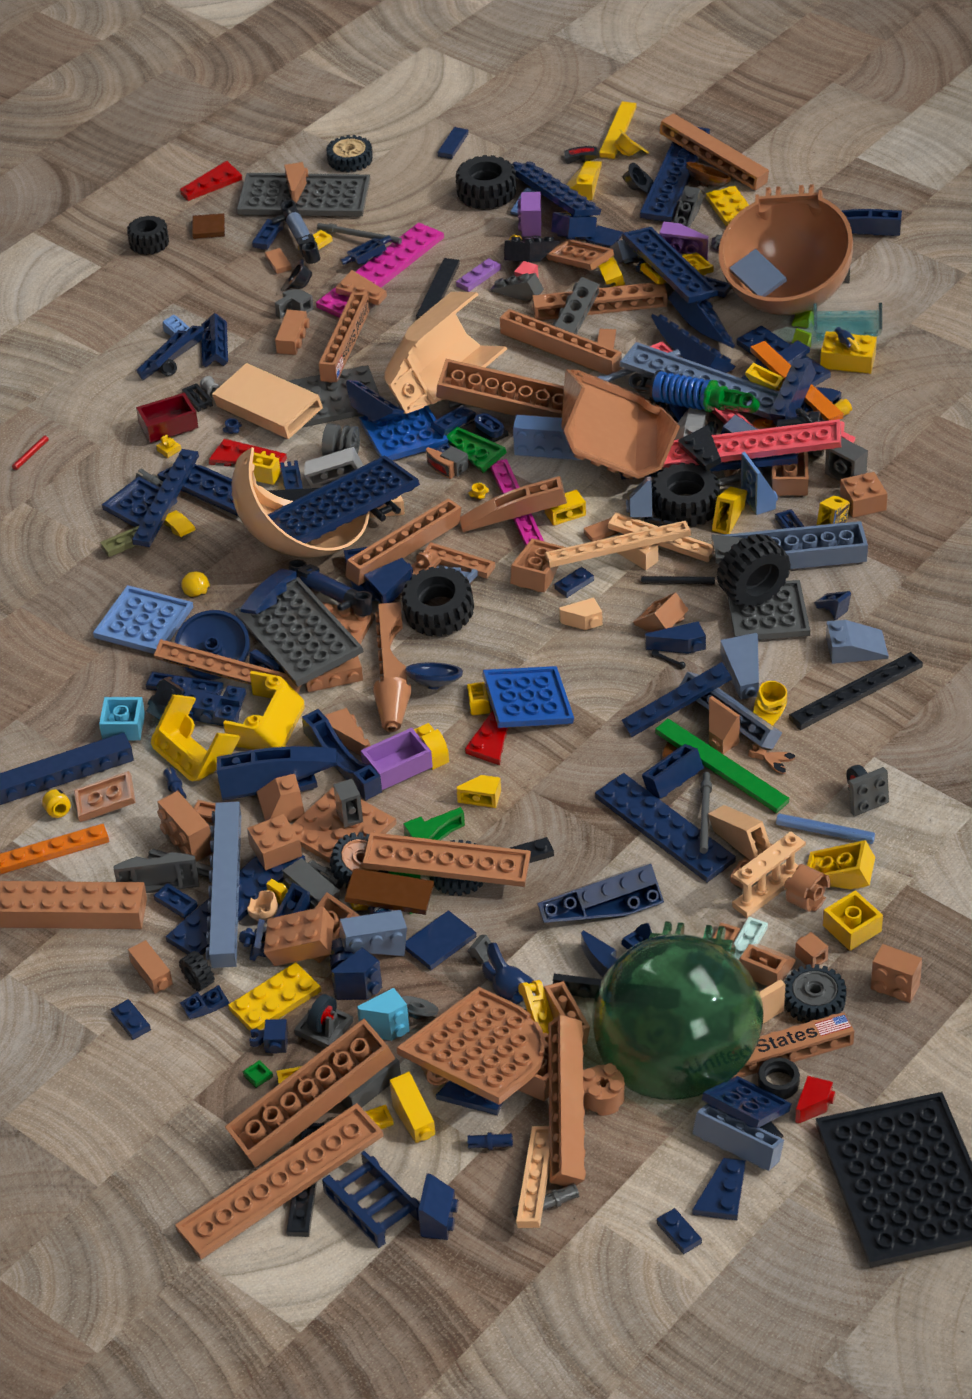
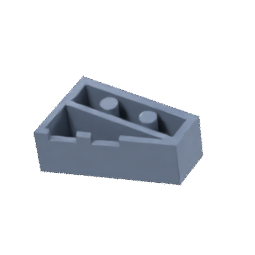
[339,910,407,956]

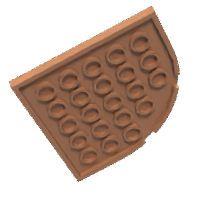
[397,987,545,1105]

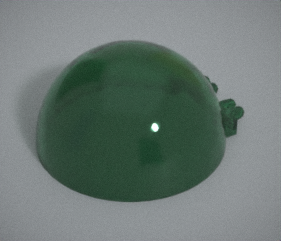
[592,921,763,1100]

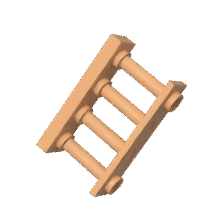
[732,832,806,918]

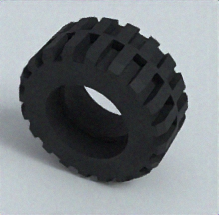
[456,155,516,210]
[652,463,720,527]
[717,534,791,607]
[401,566,474,637]

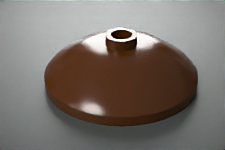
[686,162,731,187]

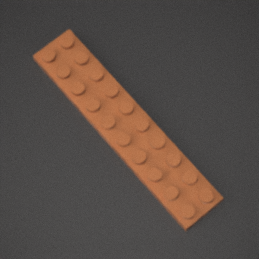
[175,1103,384,1260]

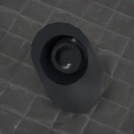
[622,163,654,193]
[281,259,312,292]

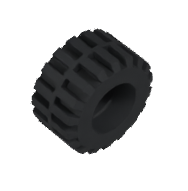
[127,216,169,255]

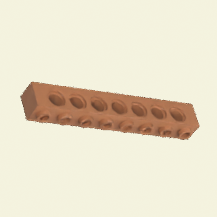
[532,282,667,320]

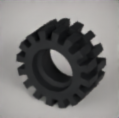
[179,951,215,992]

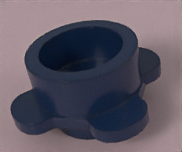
[223,418,242,434]

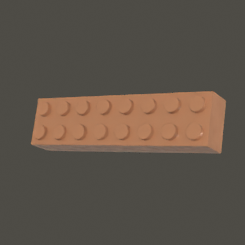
[436,358,564,418]
[0,881,147,929]
[225,1018,395,1167]

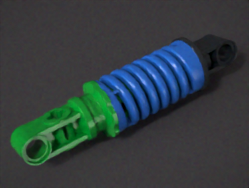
[629,370,760,413]

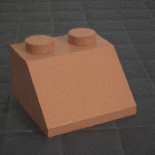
[633,592,689,632]

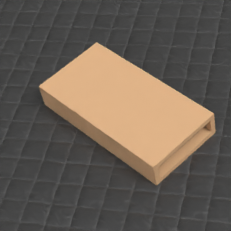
[212,363,323,439]

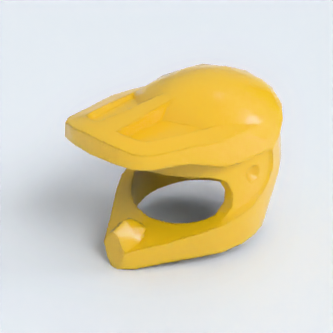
[753,681,788,726]

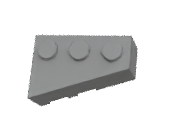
[304,447,364,488]

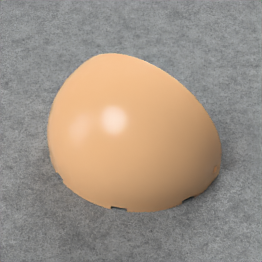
[232,447,370,558]

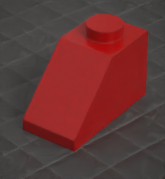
[795,1076,836,1124]

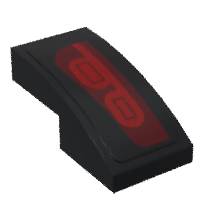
[564,146,598,164]

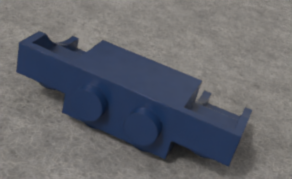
[172,676,246,726]

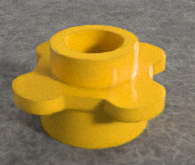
[469,483,489,499]

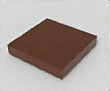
[193,213,225,239]

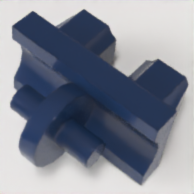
[239,919,268,961]

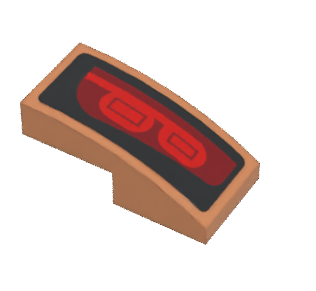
[426,447,455,479]

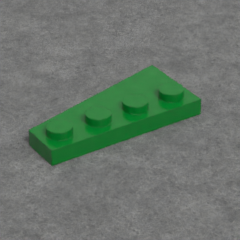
[447,427,507,473]

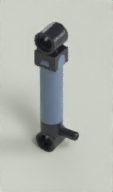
[271,200,321,264]

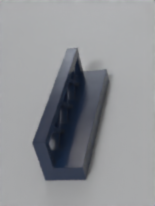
[201,313,228,368]

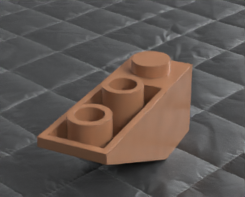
[325,708,370,756]

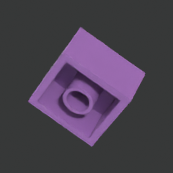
[518,192,541,237]

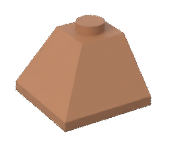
[709,696,740,754]
[257,773,305,822]

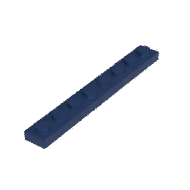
[132,449,199,547]

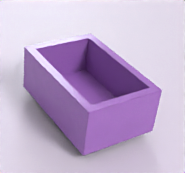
[361,728,433,790]

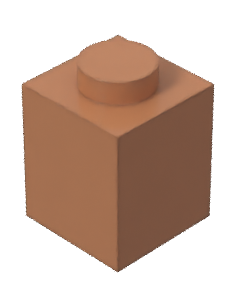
[795,932,829,968]

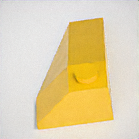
[565,161,602,200]

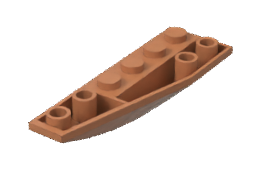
[460,476,567,532]

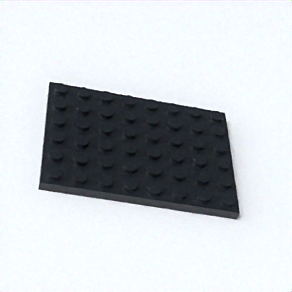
[815,1092,972,1267]

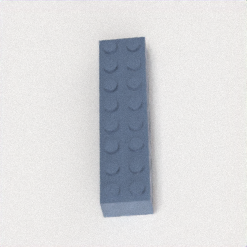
[719,521,868,569]

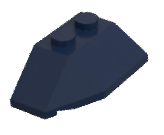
[346,380,404,423]

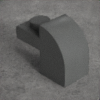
[275,289,314,319]

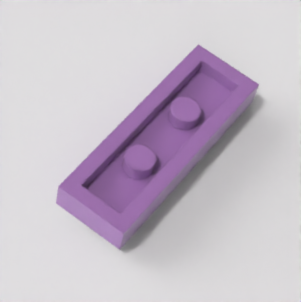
[456,258,501,292]

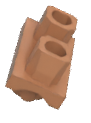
[412,552,441,576]

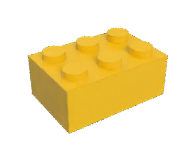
[820,331,877,374]

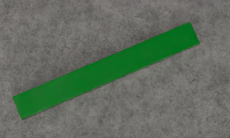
[655,718,790,814]

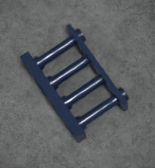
[322,1150,420,1248]

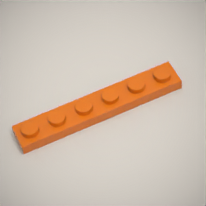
[0,823,110,874]

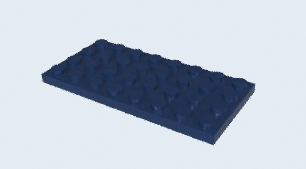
[267,455,420,544]

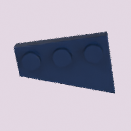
[692,1158,746,1221]

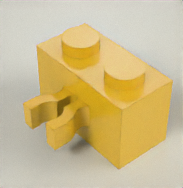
[252,451,281,485]

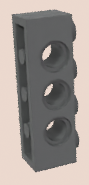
[553,277,599,335]

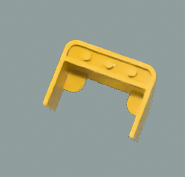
[223,671,305,750]
[151,694,240,781]

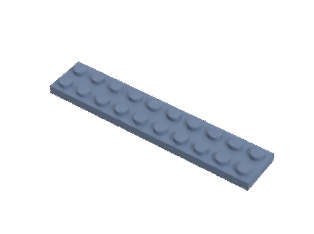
[620,342,779,420]

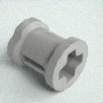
[200,376,220,397]

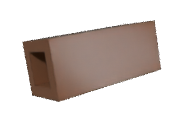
[128,940,173,994]

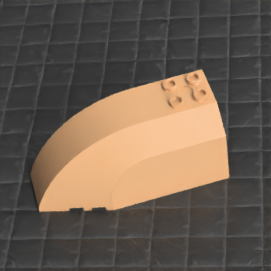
[384,292,507,414]

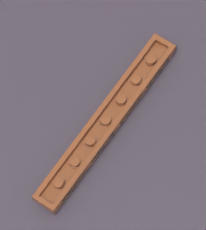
[154,639,301,693]

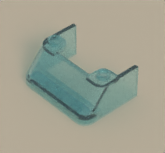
[811,303,882,340]

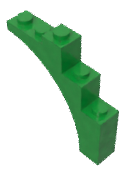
[388,807,465,915]

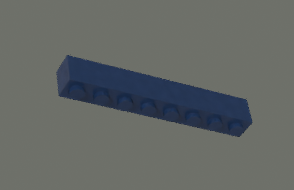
[0,733,134,805]

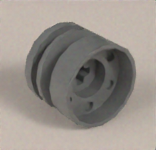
[321,423,360,456]

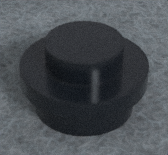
[160,359,177,376]

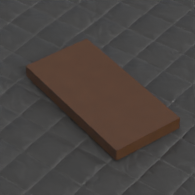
[345,868,434,915]

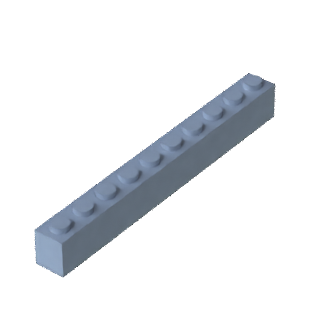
[206,802,241,968]

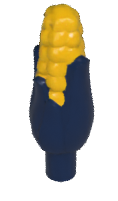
[835,327,861,354]

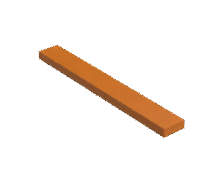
[750,341,843,421]

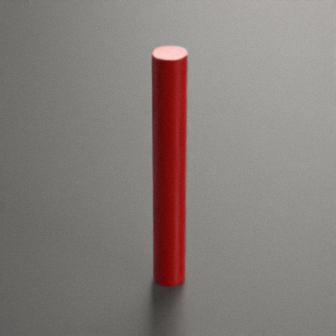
[12,435,49,470]

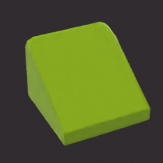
[792,310,812,328]
[791,328,812,347]

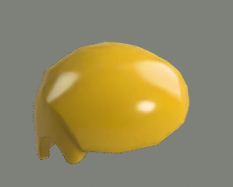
[181,571,210,597]

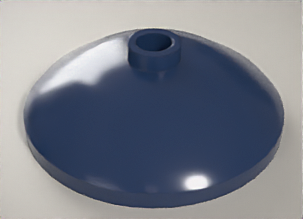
[406,662,463,690]

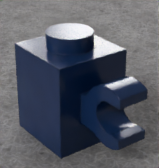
[249,1019,289,1054]

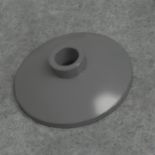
[402,996,439,1019]

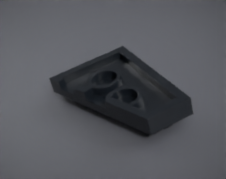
[678,425,721,471]

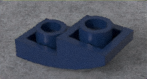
[180,985,230,1019]

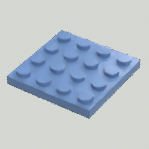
[93,585,193,654]

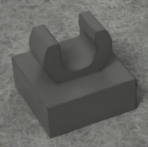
[467,935,491,964]

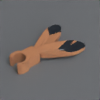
[749,744,795,774]

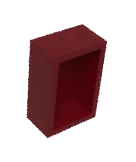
[136,392,199,443]

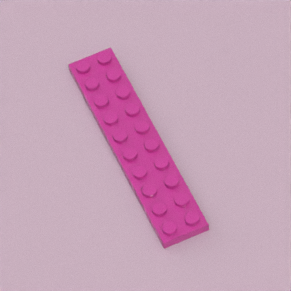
[316,222,444,318]

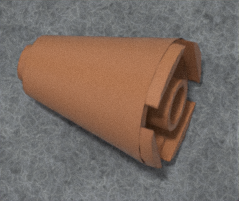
[373,677,411,732]

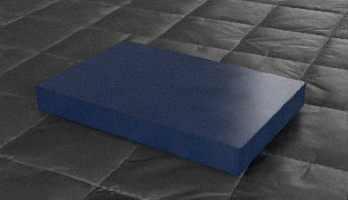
[405,910,477,970]

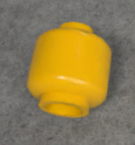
[42,789,71,818]

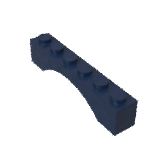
[302,709,382,801]

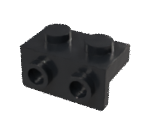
[146,676,185,720]

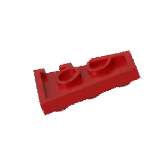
[465,711,508,765]

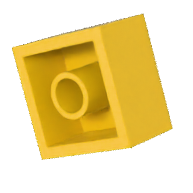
[823,890,883,951]

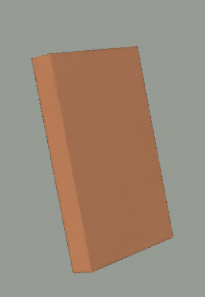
[74,771,136,822]

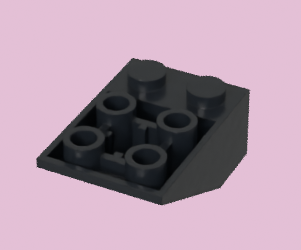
[504,236,560,262]

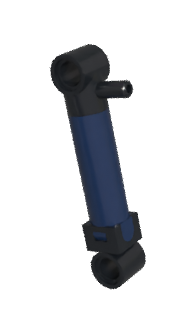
[288,559,372,616]

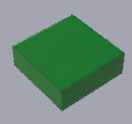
[243,1060,273,1088]

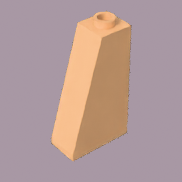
[708,805,771,861]

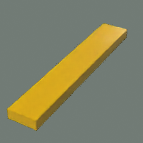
[599,101,637,159]

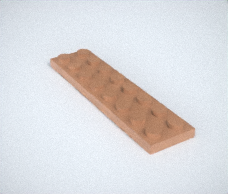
[363,832,531,887]

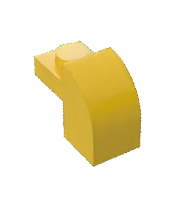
[413,723,449,770]

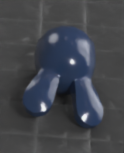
[482,942,534,1005]

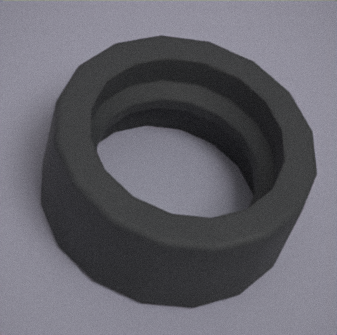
[758,1057,800,1099]

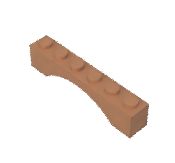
[375,602,407,684]

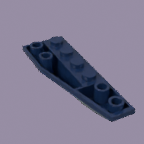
[651,313,736,373]

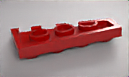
[180,161,243,201]
[209,439,287,468]

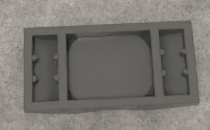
[113,852,200,893]

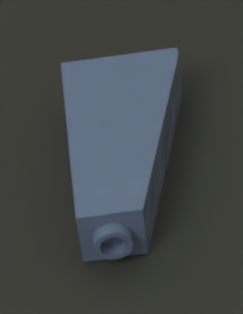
[720,633,759,700]

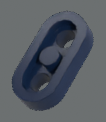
[475,413,504,438]

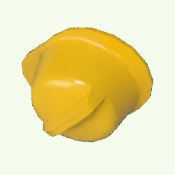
[614,129,649,156]

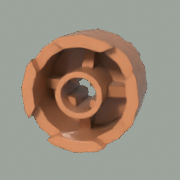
[784,864,830,912]
[583,1064,625,1116]

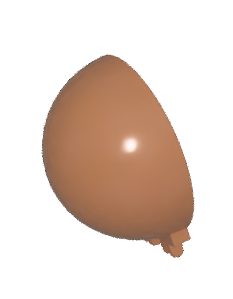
[719,184,853,315]

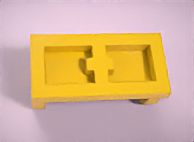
[598,256,625,287]

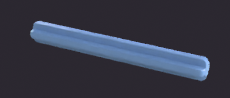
[776,814,875,844]

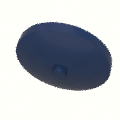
[175,610,250,680]

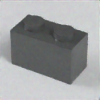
[333,779,363,828]

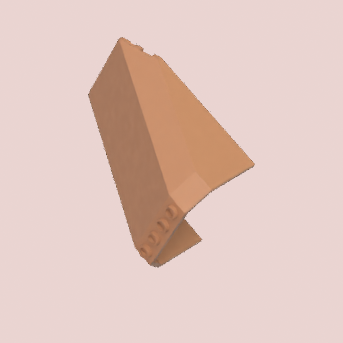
[561,369,680,480]

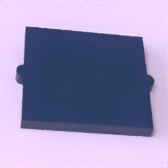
[586,225,623,248]

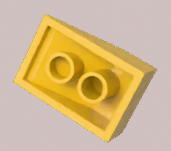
[807,840,875,889]

